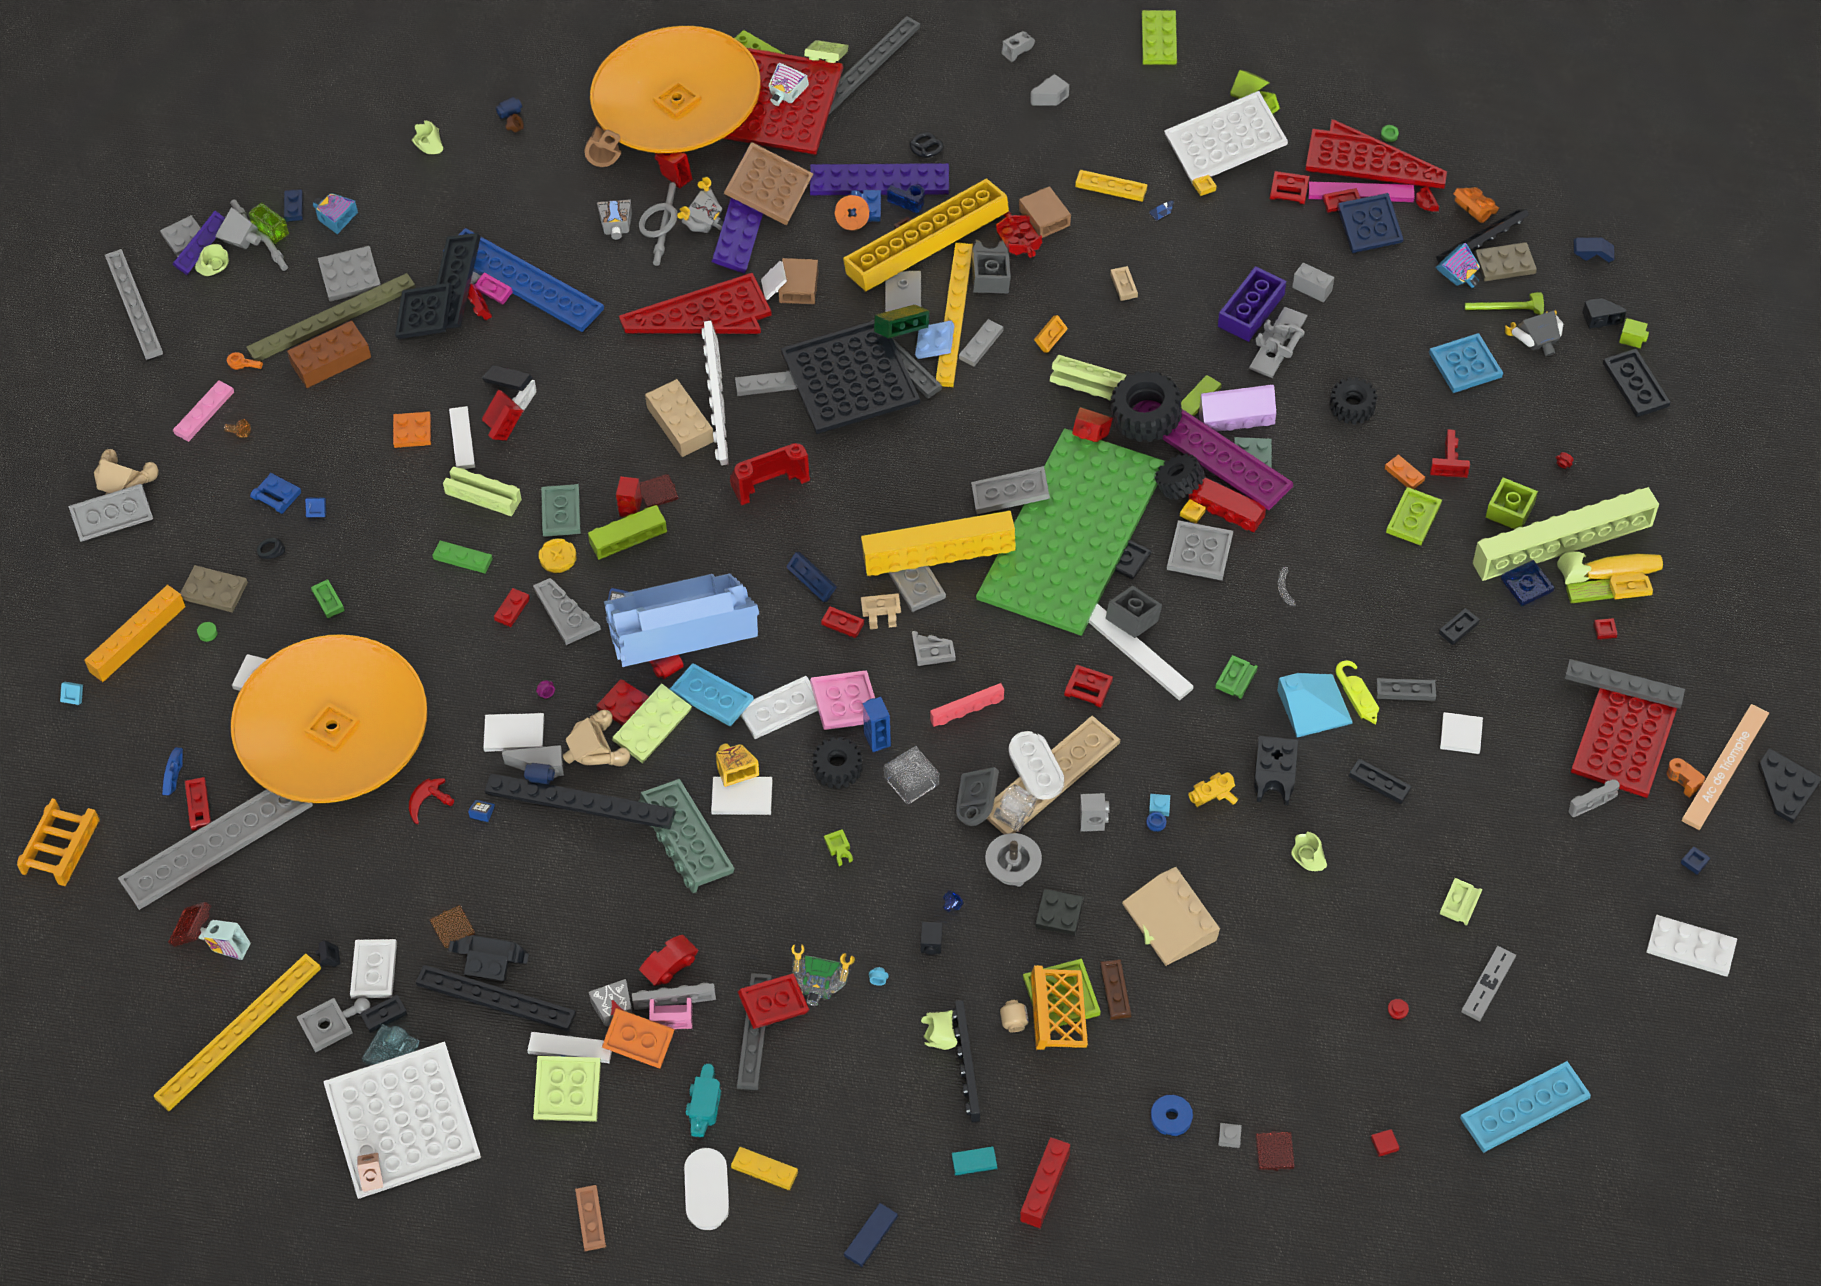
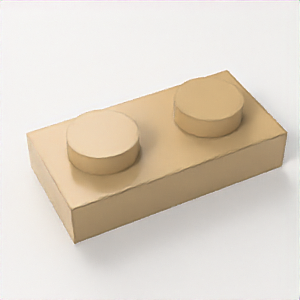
[1110,266,1138,301]

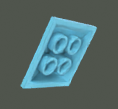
[1277,673,1352,738]

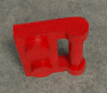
[1270,171,1309,204]
[1064,665,1113,708]

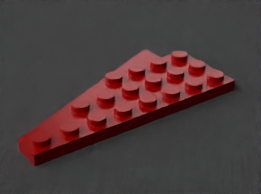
[1305,120,1447,189]
[619,273,772,334]

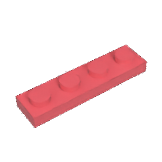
[930,683,1004,727]

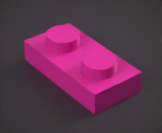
[474,273,513,305]

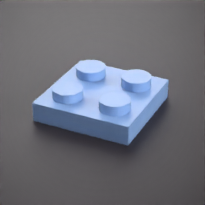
[915,320,954,359]

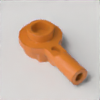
[227,352,263,369]

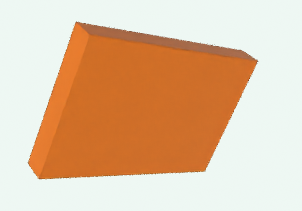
[602,1008,675,1069]

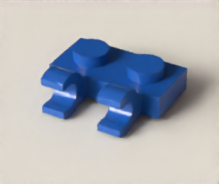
[851,190,881,221]

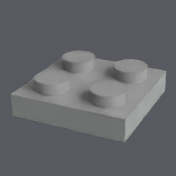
[160,215,200,257]

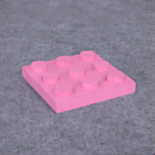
[810,670,875,730]

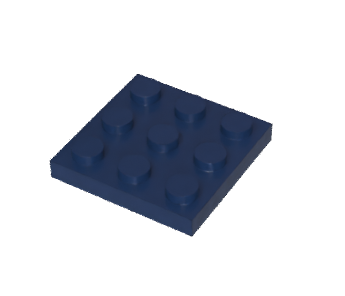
[1337,193,1404,253]

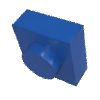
[305,498,326,517]

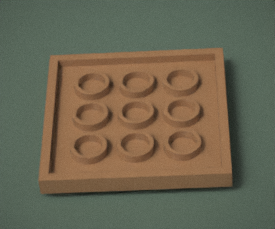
[724,142,813,225]

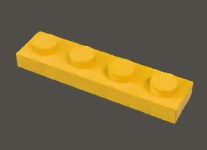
[1075,170,1147,202]

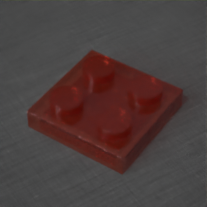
[168,902,211,947]

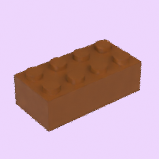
[287,320,371,388]

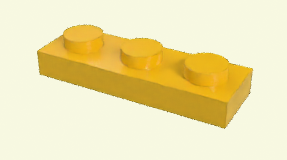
[731,1147,798,1190]

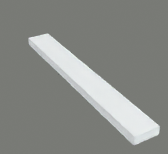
[1089,604,1193,701]

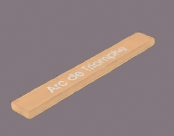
[1682,704,1769,830]

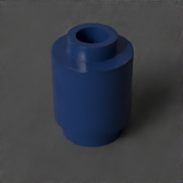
[495,97,522,119]
[524,762,555,784]

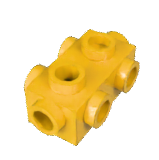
[1188,772,1238,807]

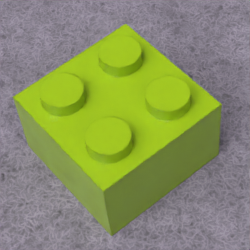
[1486,478,1538,529]

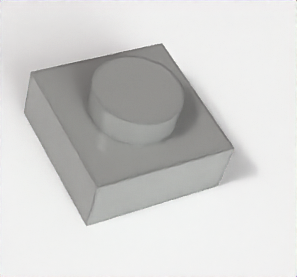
[1218,1123,1241,1148]

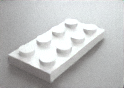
[1646,915,1737,977]

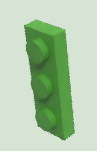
[433,541,493,573]

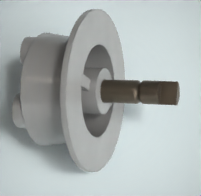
[985,833,1042,886]

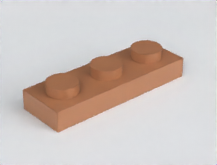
[575,1185,606,1251]

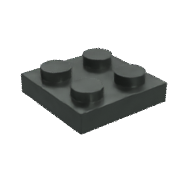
[1035,889,1083,935]

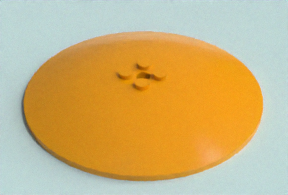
[590,26,761,153]
[231,635,427,803]

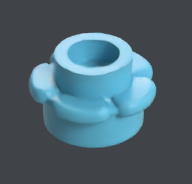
[869,967,889,986]

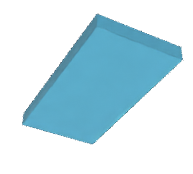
[669,663,754,726]

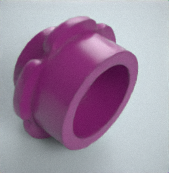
[536,680,555,698]

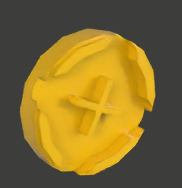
[539,539,576,573]

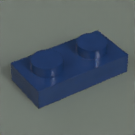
[284,189,303,222]

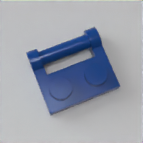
[250,473,301,514]

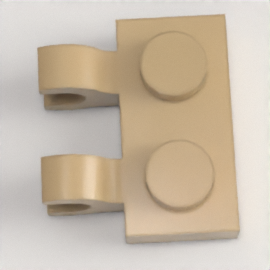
[861,593,901,629]

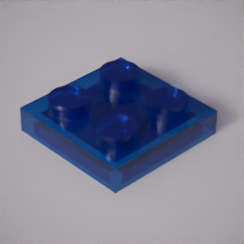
[1501,560,1555,606]

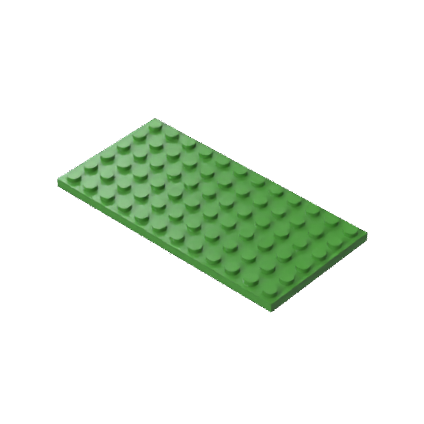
[976,428,1165,636]

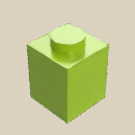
[1619,318,1649,348]

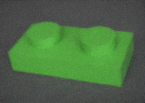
[311,580,345,619]

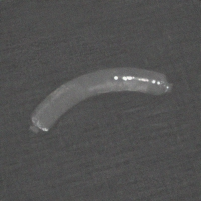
[1278,567,1296,607]

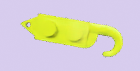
[1335,661,1379,724]

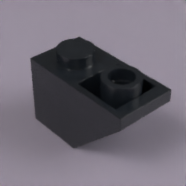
[1582,298,1627,329]

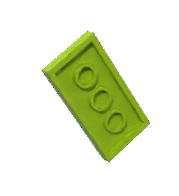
[1142,10,1177,65]

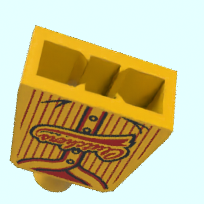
[716,744,759,787]

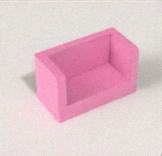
[649,998,692,1029]

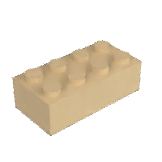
[645,379,714,457]

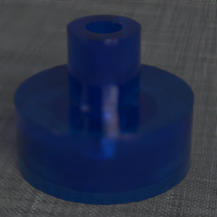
[943,890,964,912]

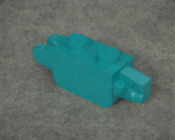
[686,1063,721,1137]

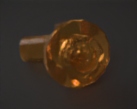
[224,419,251,437]

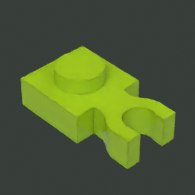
[824,829,853,866]

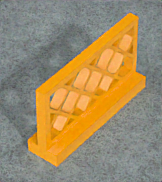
[1031,966,1088,1050]

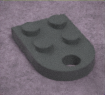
[956,767,999,826]

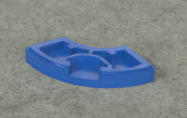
[162,747,183,795]

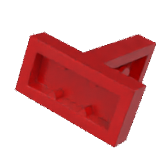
[1430,430,1470,478]

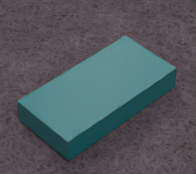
[952,1147,997,1175]

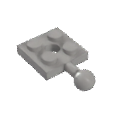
[297,998,370,1052]

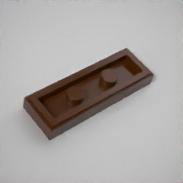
[1100,959,1131,1020]

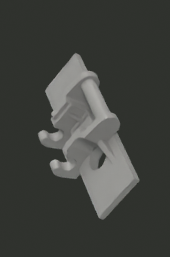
[1249,307,1307,378]

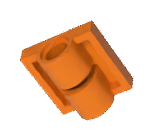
[1453,187,1499,223]

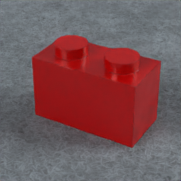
[616,476,642,517]

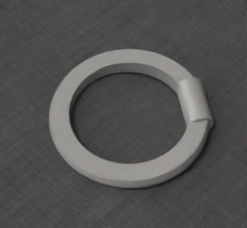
[639,203,678,237]

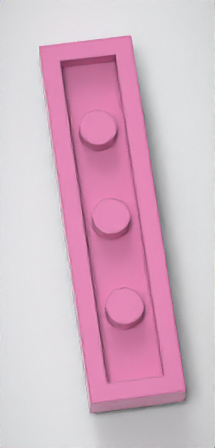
[173,381,234,442]

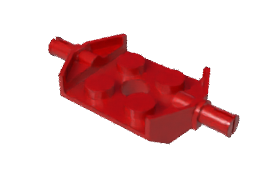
[996,211,1042,257]

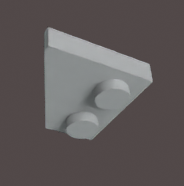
[912,631,956,666]

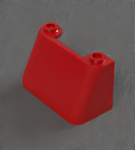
[730,443,810,505]

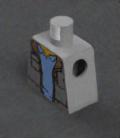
[597,200,632,239]

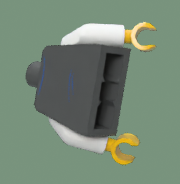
[1505,311,1563,357]

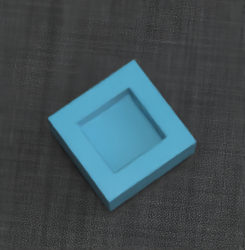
[60,682,83,705]
[1149,794,1170,816]

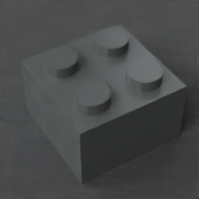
[1105,585,1162,638]

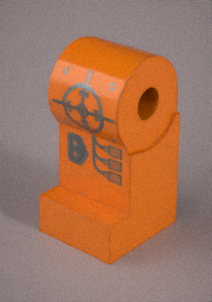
[1667,758,1705,798]

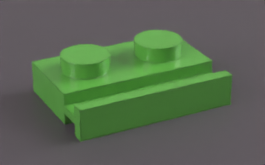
[1216,655,1258,699]

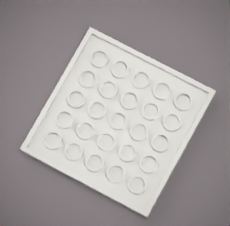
[323,1042,481,1199]

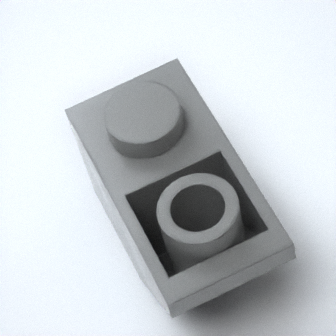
[1031,74,1069,105]

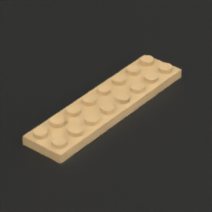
[987,716,1120,834]

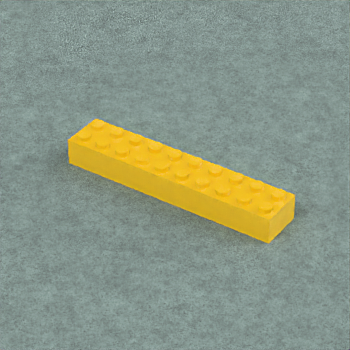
[843,178,1009,291]

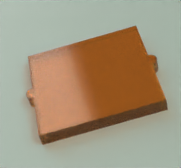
[430,905,475,949]

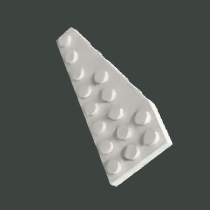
[702,321,729,466]

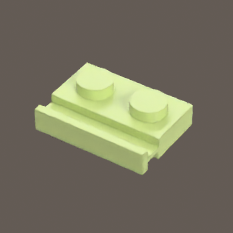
[1440,878,1482,925]

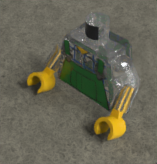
[792,944,855,1006]

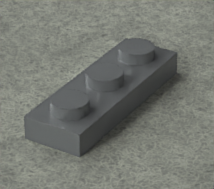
[1376,678,1436,701]

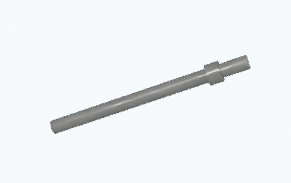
[653,182,676,266]

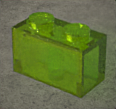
[248,202,289,243]

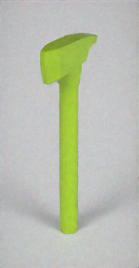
[1465,292,1544,315]

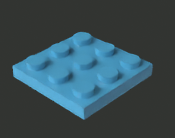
[1429,333,1503,393]

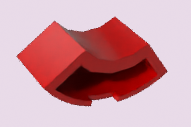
[639,935,699,986]

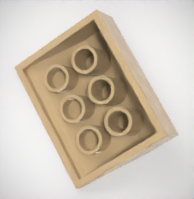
[1122,867,1220,966]

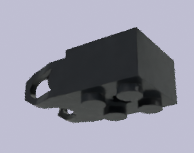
[1254,736,1298,805]

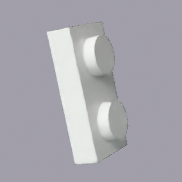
[512,380,537,415]

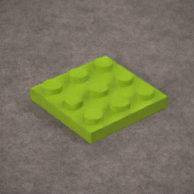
[1023,959,1101,1029]

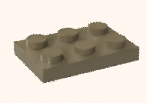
[1474,242,1537,281]
[180,565,248,612]

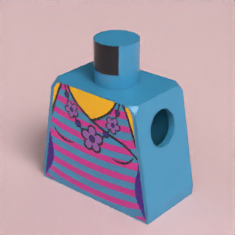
[313,193,358,234]
[1435,243,1480,288]

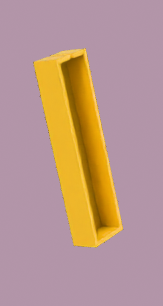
[861,511,1016,576]

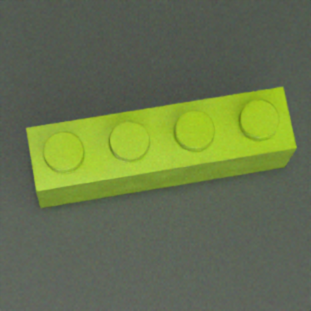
[588,505,667,560]

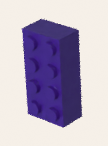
[1218,266,1286,342]

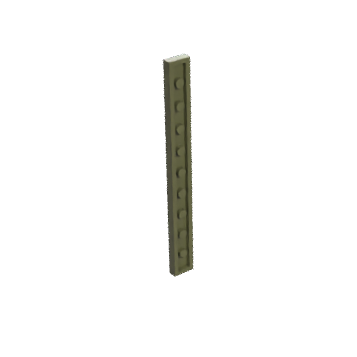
[246,273,416,361]

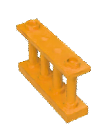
[17,798,99,886]

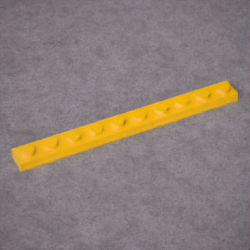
[936,243,973,387]
[153,954,321,1111]

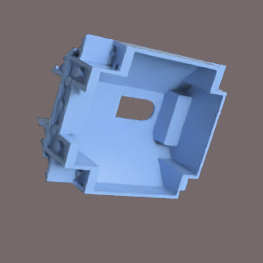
[604,573,759,667]

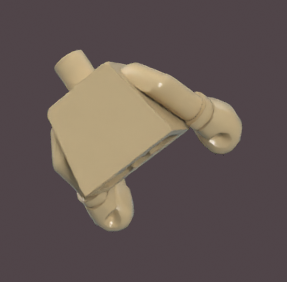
[94,449,159,495]
[563,710,630,767]

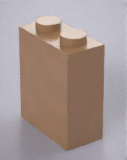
[1019,186,1071,238]
[779,258,819,304]

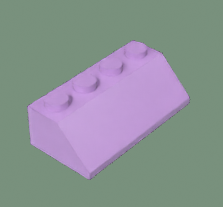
[1199,385,1276,432]

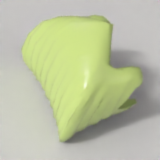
[412,120,443,155]
[195,244,229,276]
[1557,551,1591,585]
[1291,832,1327,871]
[921,1010,957,1050]

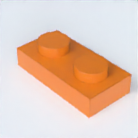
[1385,455,1425,489]

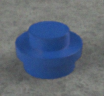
[1146,812,1166,831]

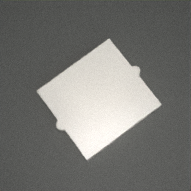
[761,261,787,300]

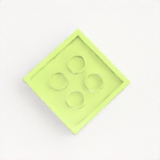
[533,1056,601,1122]

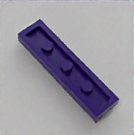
[172,211,225,275]

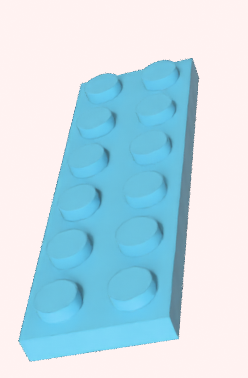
[1460,1061,1591,1153]

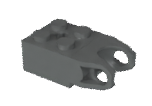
[971,240,1011,293]

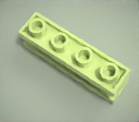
[1050,355,1127,400]
[443,467,522,516]

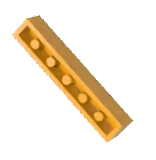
[84,585,185,682]

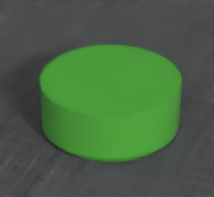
[1381,125,1399,142]
[197,622,218,642]

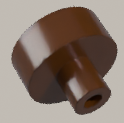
[505,114,524,132]

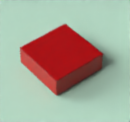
[1594,618,1618,639]
[1371,1129,1399,1157]

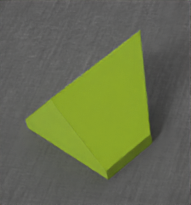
[1230,70,1270,99]

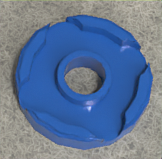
[1151,1095,1193,1136]

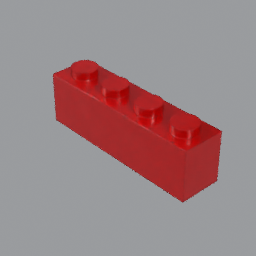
[1189,478,1266,532]
[1020,1137,1070,1229]

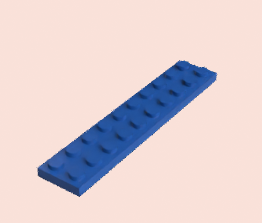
[443,228,604,332]

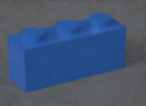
[863,697,891,752]

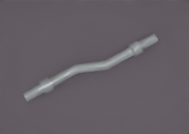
[230,199,288,271]

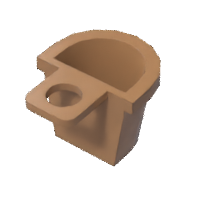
[585,126,621,167]

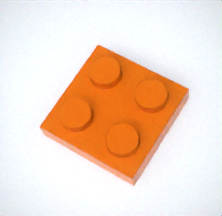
[393,412,431,448]

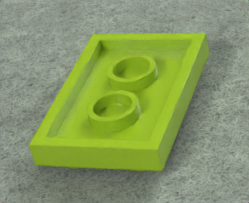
[1386,487,1442,545]

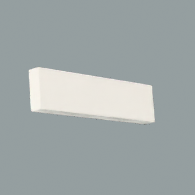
[449,406,475,469]
[527,1032,612,1063]

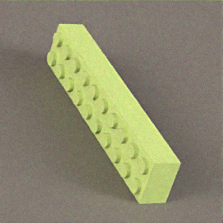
[1473,487,1659,581]

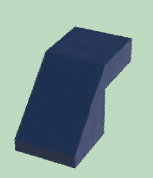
[1574,238,1614,262]

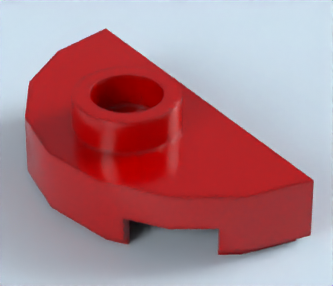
[1415,187,1439,211]

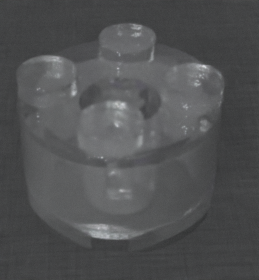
[994,784,1037,832]

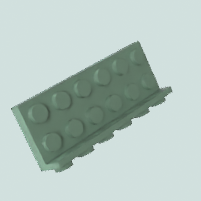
[638,779,735,893]

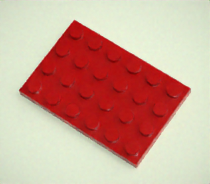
[1571,688,1677,798]

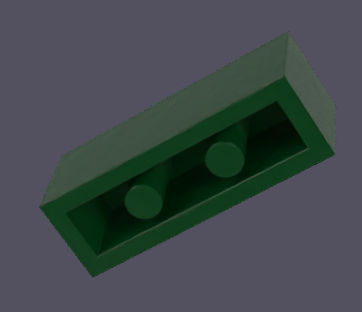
[874,304,929,338]

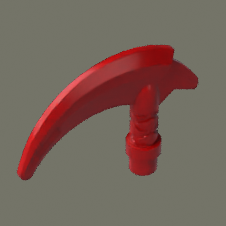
[409,778,454,824]

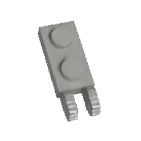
[1569,779,1620,817]

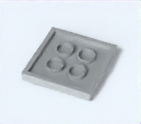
[318,246,380,302]
[1167,520,1233,580]

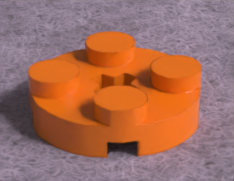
[835,195,870,230]

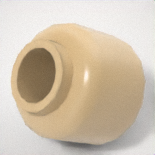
[1000,1000,1029,1032]

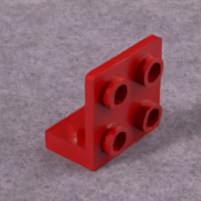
[482,390,524,441]

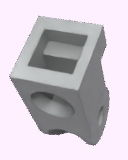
[1002,31,1035,62]

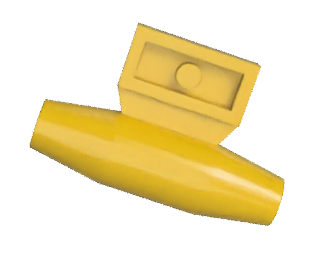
[1584,554,1663,599]

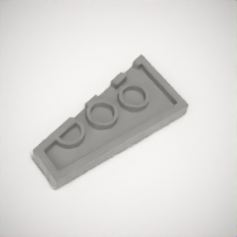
[533,578,601,645]

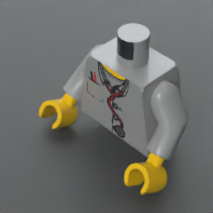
[677,177,724,233]

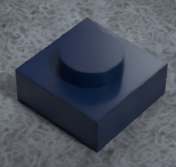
[1681,847,1710,875]

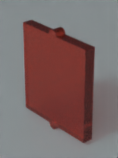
[640,474,678,507]
[1256,1131,1295,1171]

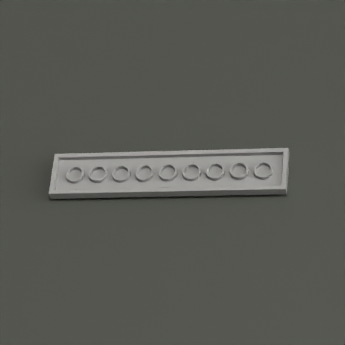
[118,790,313,910]

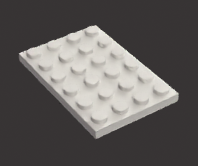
[1164,91,1288,184]

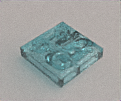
[362,1024,420,1066]

